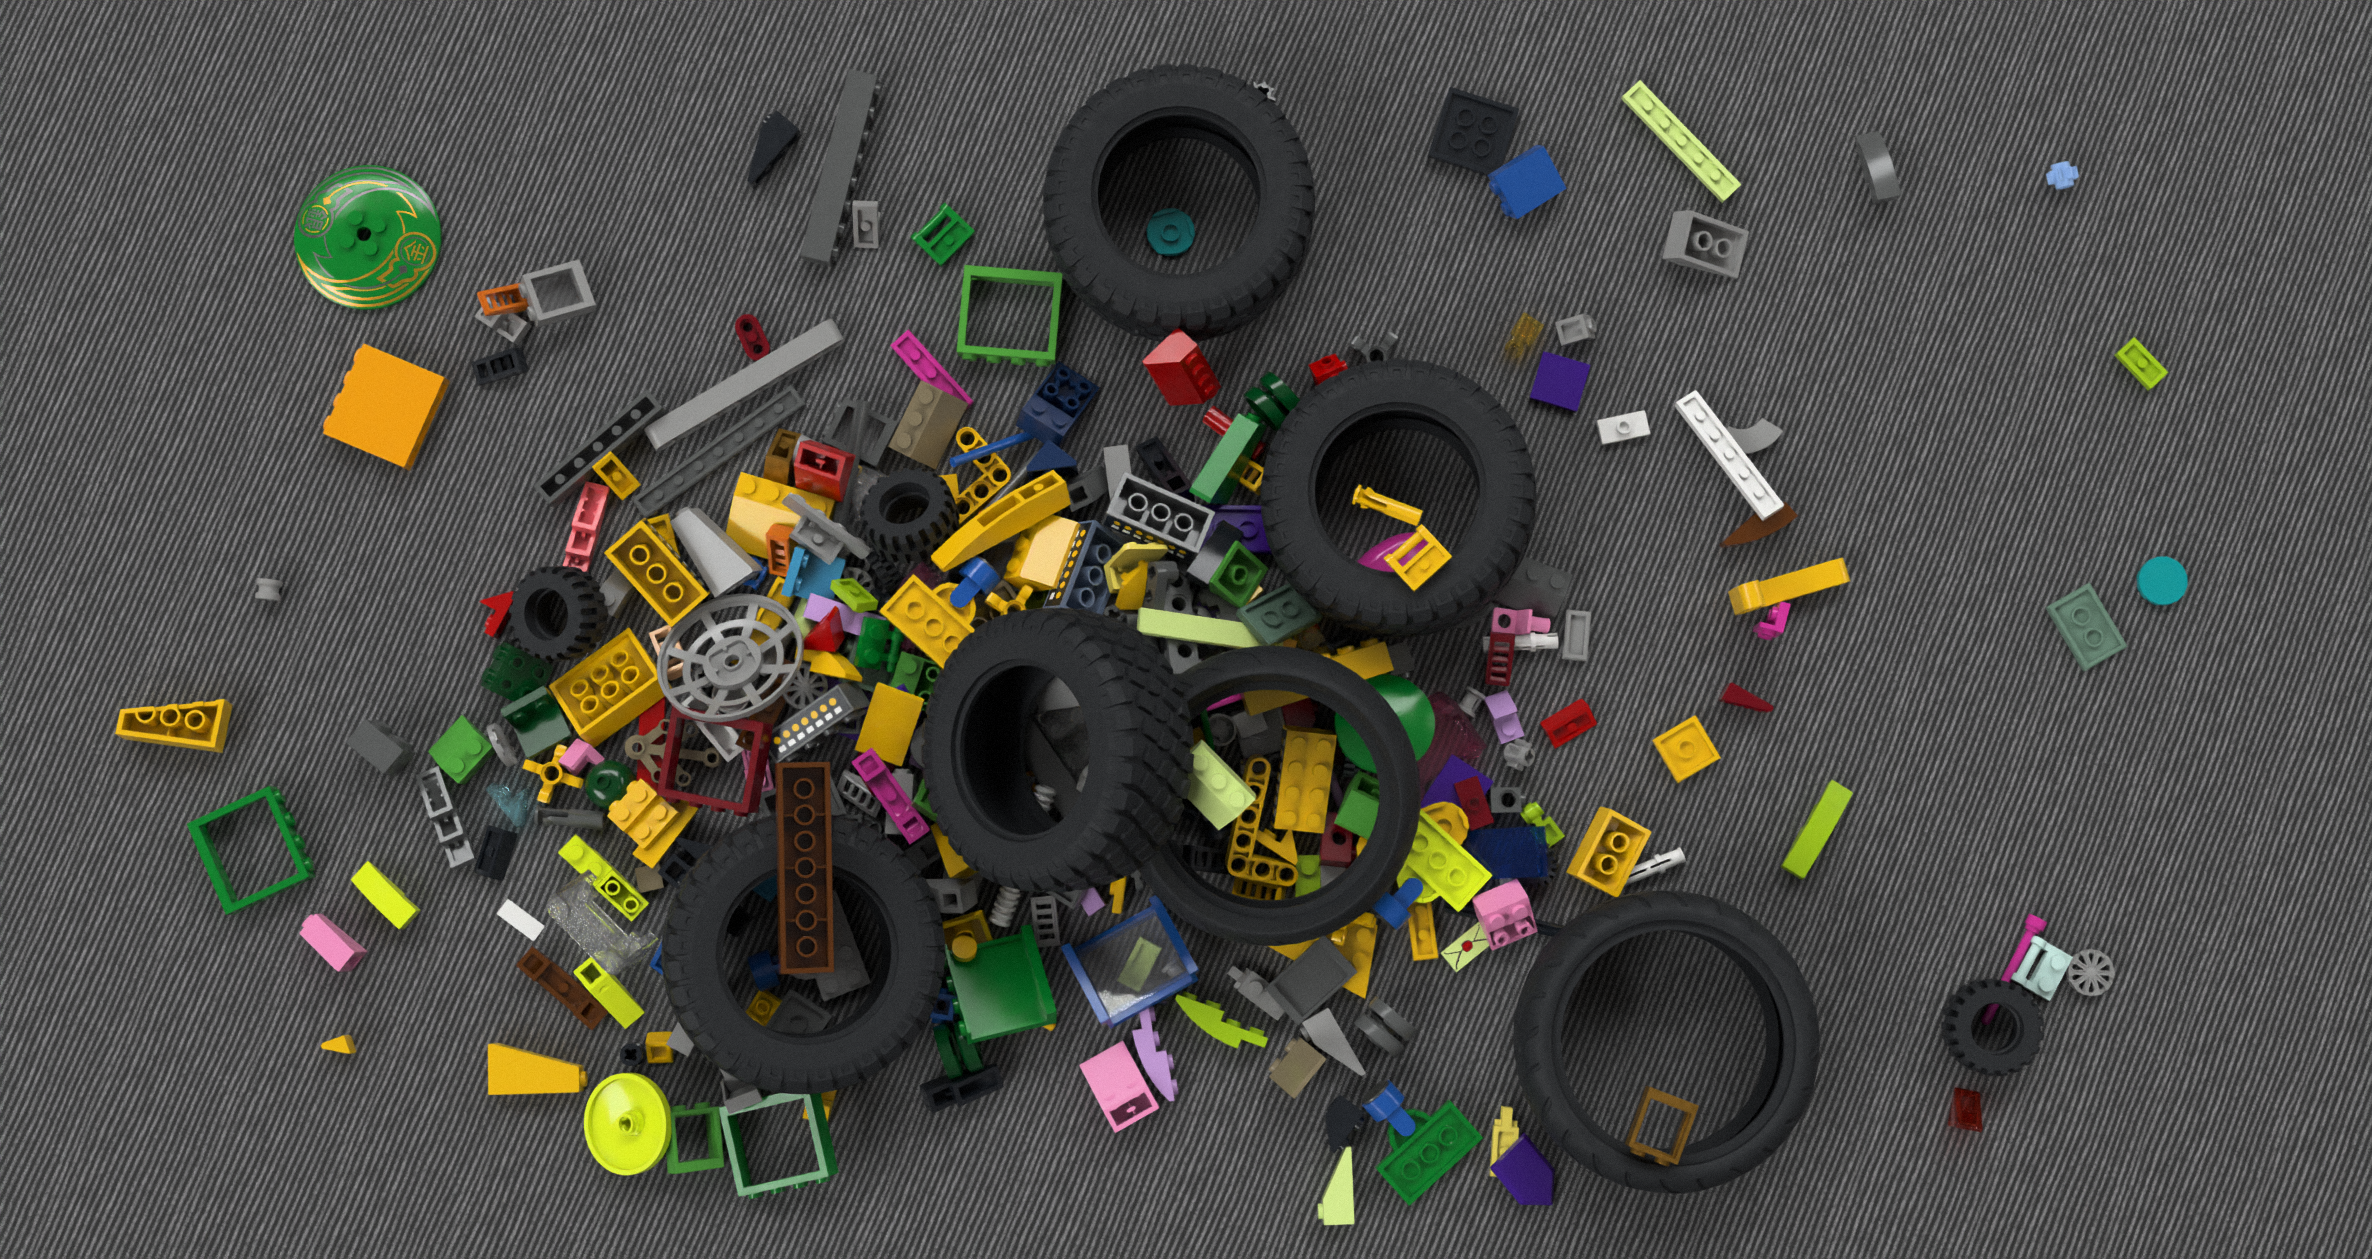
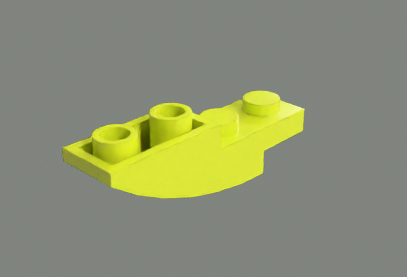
[558,834,649,922]

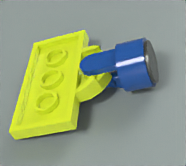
[1370,809,1493,931]

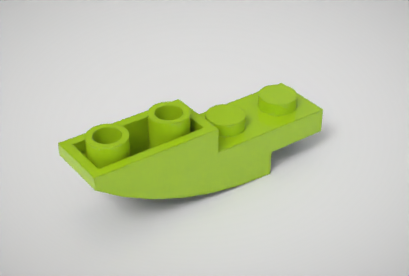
[1175,991,1268,1049]

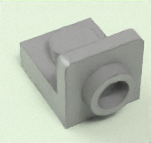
[1555,314,1597,346]

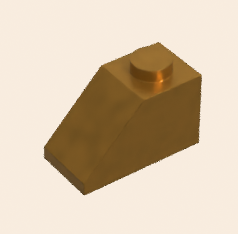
[763,428,801,485]

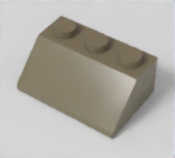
[888,380,969,469]

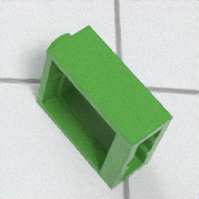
[666,1102,724,1174]

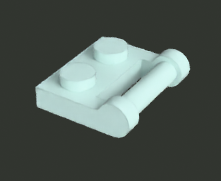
[2011,935,2073,1001]

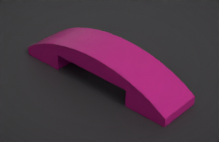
[852,748,931,844]

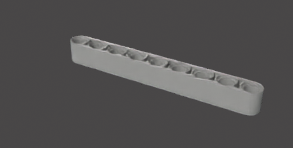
[644,319,845,452]

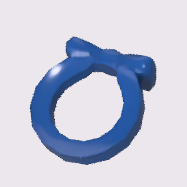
[743,556,769,590]

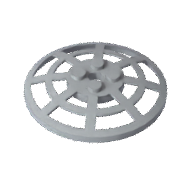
[657,593,804,722]

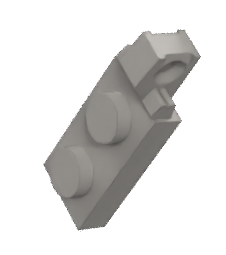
[1227,966,1285,1021]

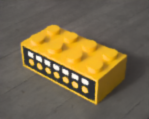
[604,518,711,627]
[1271,725,1337,834]

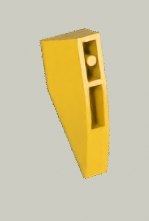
[931,470,1071,572]

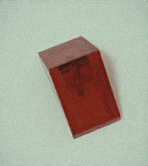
[1948,1087,1983,1132]

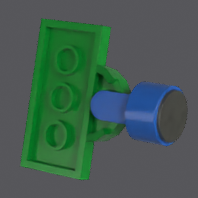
[1362,1080,1483,1206]

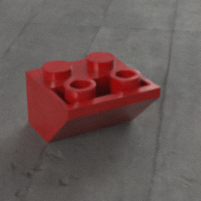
[794,440,856,502]

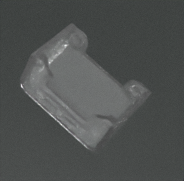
[547,869,659,975]

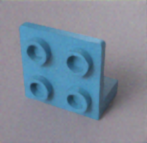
[781,544,846,600]

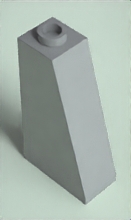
[670,507,763,597]

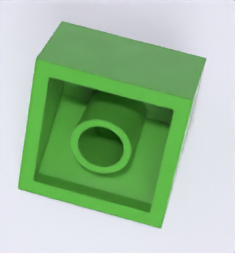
[428,715,496,785]

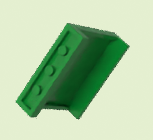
[944,924,1057,1044]

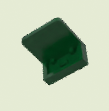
[481,641,553,702]

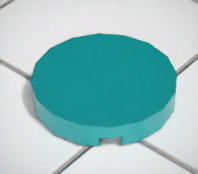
[2136,557,2188,605]

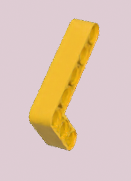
[954,427,1012,532]
[1728,558,1850,615]
[1225,754,1298,886]

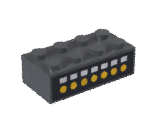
[1101,472,1215,564]
[769,681,870,763]

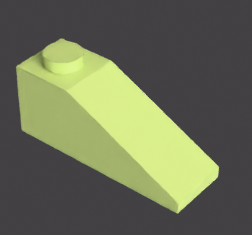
[1318,1146,1354,1225]

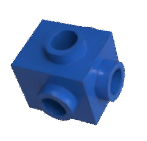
[929,988,958,1024]

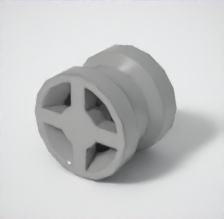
[255,578,283,602]

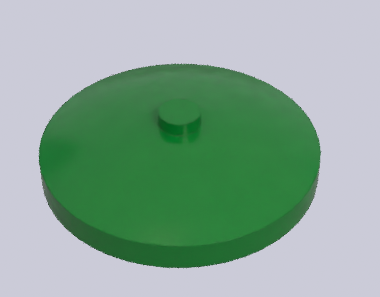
[1334,674,1435,773]

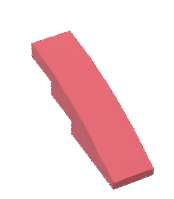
[563,481,610,573]

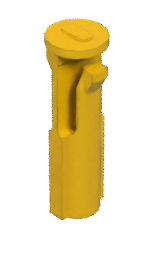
[1352,484,1423,526]

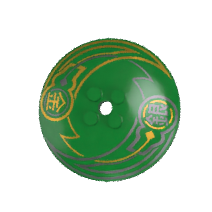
[294,165,442,310]

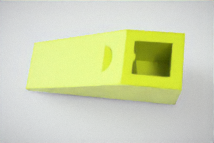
[573,955,645,1029]

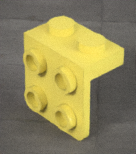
[1103,542,1168,593]

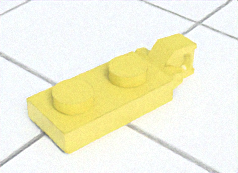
[1489,1106,1519,1177]

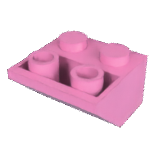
[1472,879,1538,951]

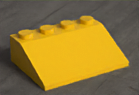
[726,472,836,565]
[549,628,672,748]

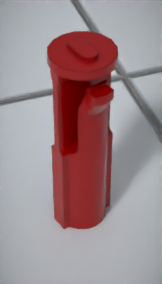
[1202,405,1267,461]

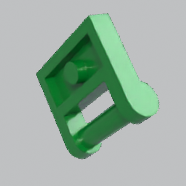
[910,202,975,268]

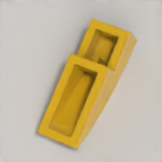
[794,647,863,682]

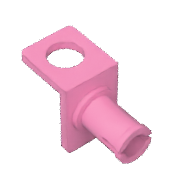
[1491,607,1550,635]

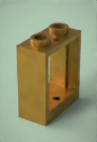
[1625,1086,1699,1167]

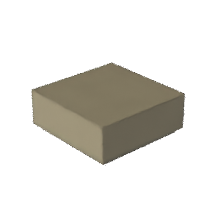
[635,863,665,893]

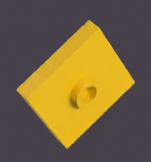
[1652,715,1721,783]

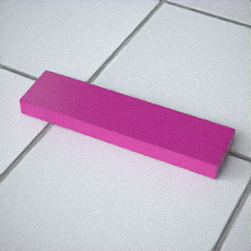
[890,329,974,409]

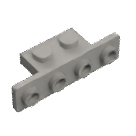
[781,493,871,565]

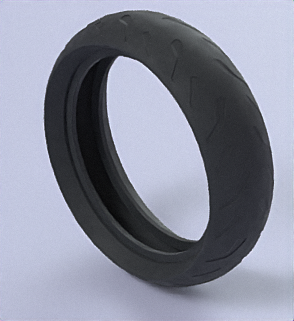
[1138,646,1421,946]

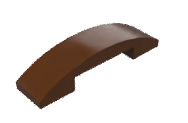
[735,658,802,752]
[515,946,608,1030]

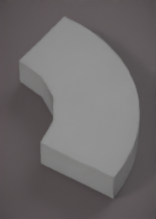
[1726,418,1783,454]

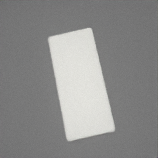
[497,899,544,941]

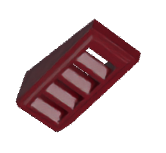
[1484,631,1515,686]
[1718,682,1774,713]

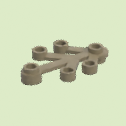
[625,719,722,787]

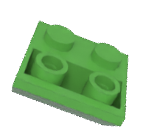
[891,652,943,712]
[1334,771,1379,840]

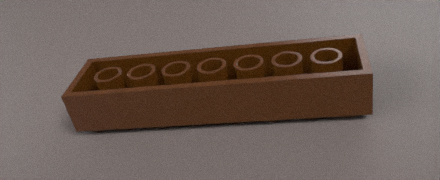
[775,762,834,974]

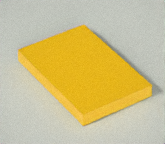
[855,682,925,767]

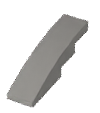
[1103,444,1141,544]

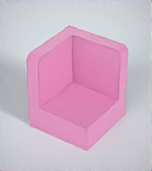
[558,739,605,776]

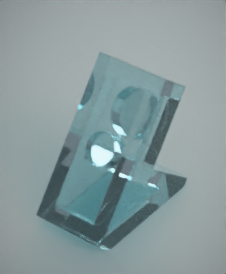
[485,783,529,828]

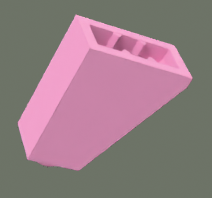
[299,914,368,972]

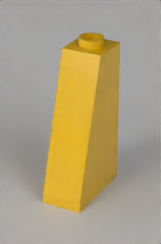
[488,1043,588,1095]

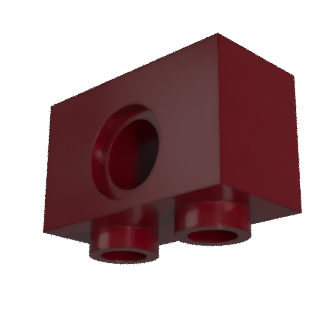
[1318,812,1357,869]

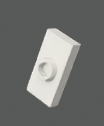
[1596,410,1650,445]

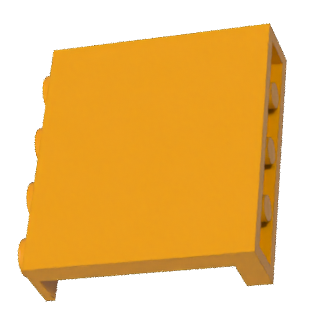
[323,343,450,471]

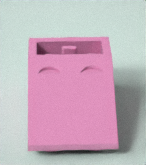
[1079,1041,1159,1133]

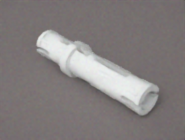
[1483,632,1558,653]
[1624,847,1686,886]

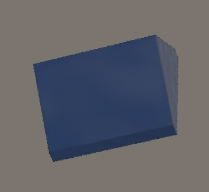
[1026,439,1078,481]

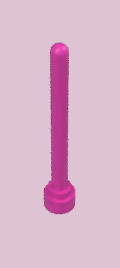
[1981,914,2047,1025]

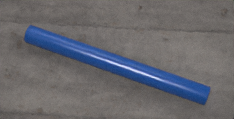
[950,431,1034,467]

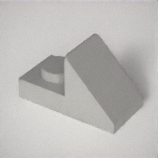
[852,200,880,248]

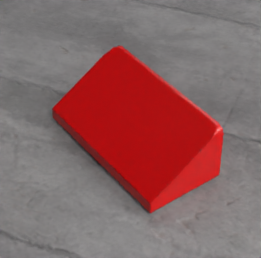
[1540,699,1597,749]

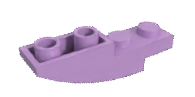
[1132,1006,1179,1101]

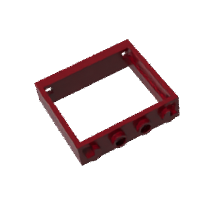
[657,706,774,817]

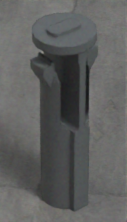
[534,805,605,830]

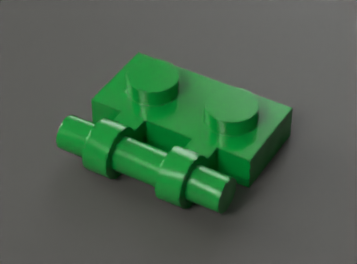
[853,616,905,673]

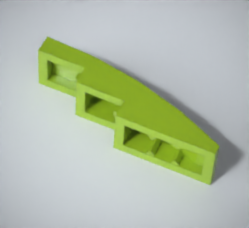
[1781,780,1853,880]

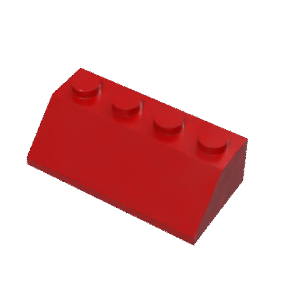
[1142,327,1221,406]

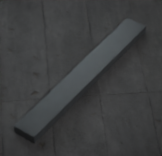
[631,384,806,519]

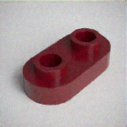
[735,314,771,362]

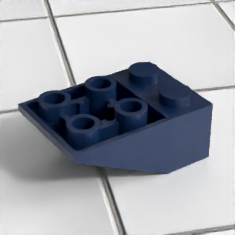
[1016,361,1100,448]

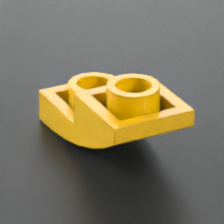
[745,990,782,1026]

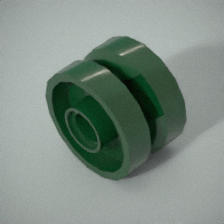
[1243,371,1300,432]
[933,1018,984,1079]

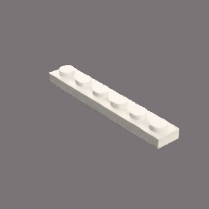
[1675,390,1784,521]

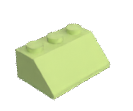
[1187,739,1256,830]

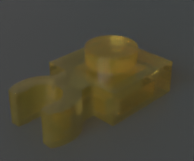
[1504,312,1544,358]

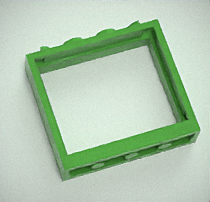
[957,265,1063,367]

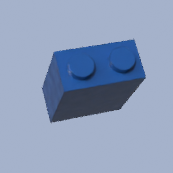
[1488,145,1567,219]

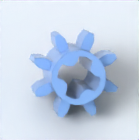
[2046,161,2079,190]

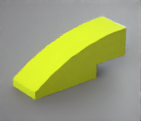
[351,861,421,929]

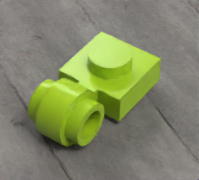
[1520,801,1565,848]

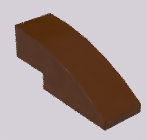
[1719,502,1798,548]

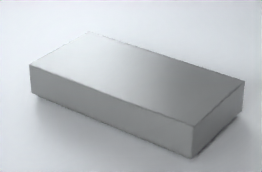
[1561,610,1591,662]

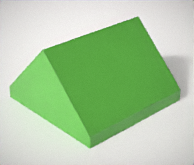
[1209,540,1268,608]

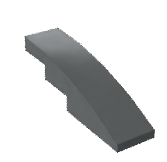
[416,766,477,871]

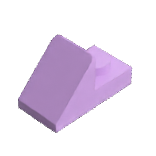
[1484,690,1525,745]

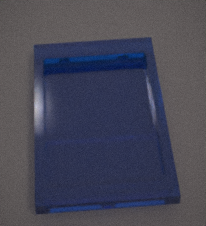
[1467,826,1548,880]

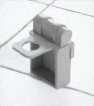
[720,1069,763,1114]

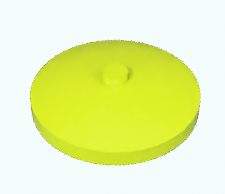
[584,1073,672,1175]

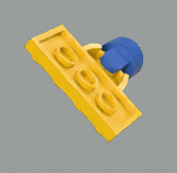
[879,555,1001,669]

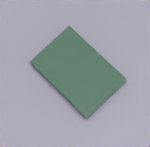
[2045,582,2128,671]
[1236,583,1323,646]

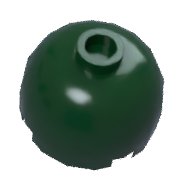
[585,760,636,810]

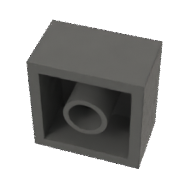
[345,719,415,776]

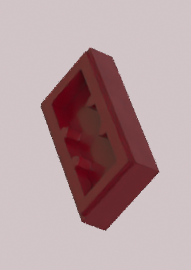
[1453,775,1494,831]

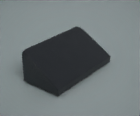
[473,825,517,881]

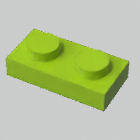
[2114,337,2169,390]
[830,578,878,613]
[1295,855,1320,897]

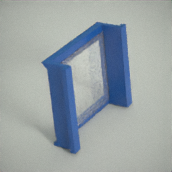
[1061,895,1199,1029]

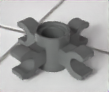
[1349,331,1398,363]

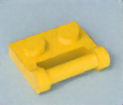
[1383,524,1452,592]

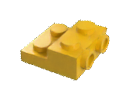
[607,778,681,851]

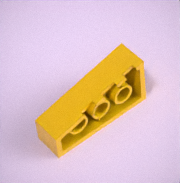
[115,699,233,753]

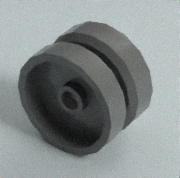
[1354,996,1418,1058]

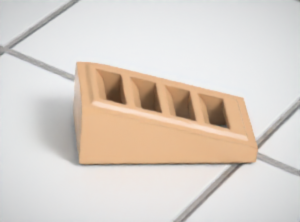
[649,624,692,681]

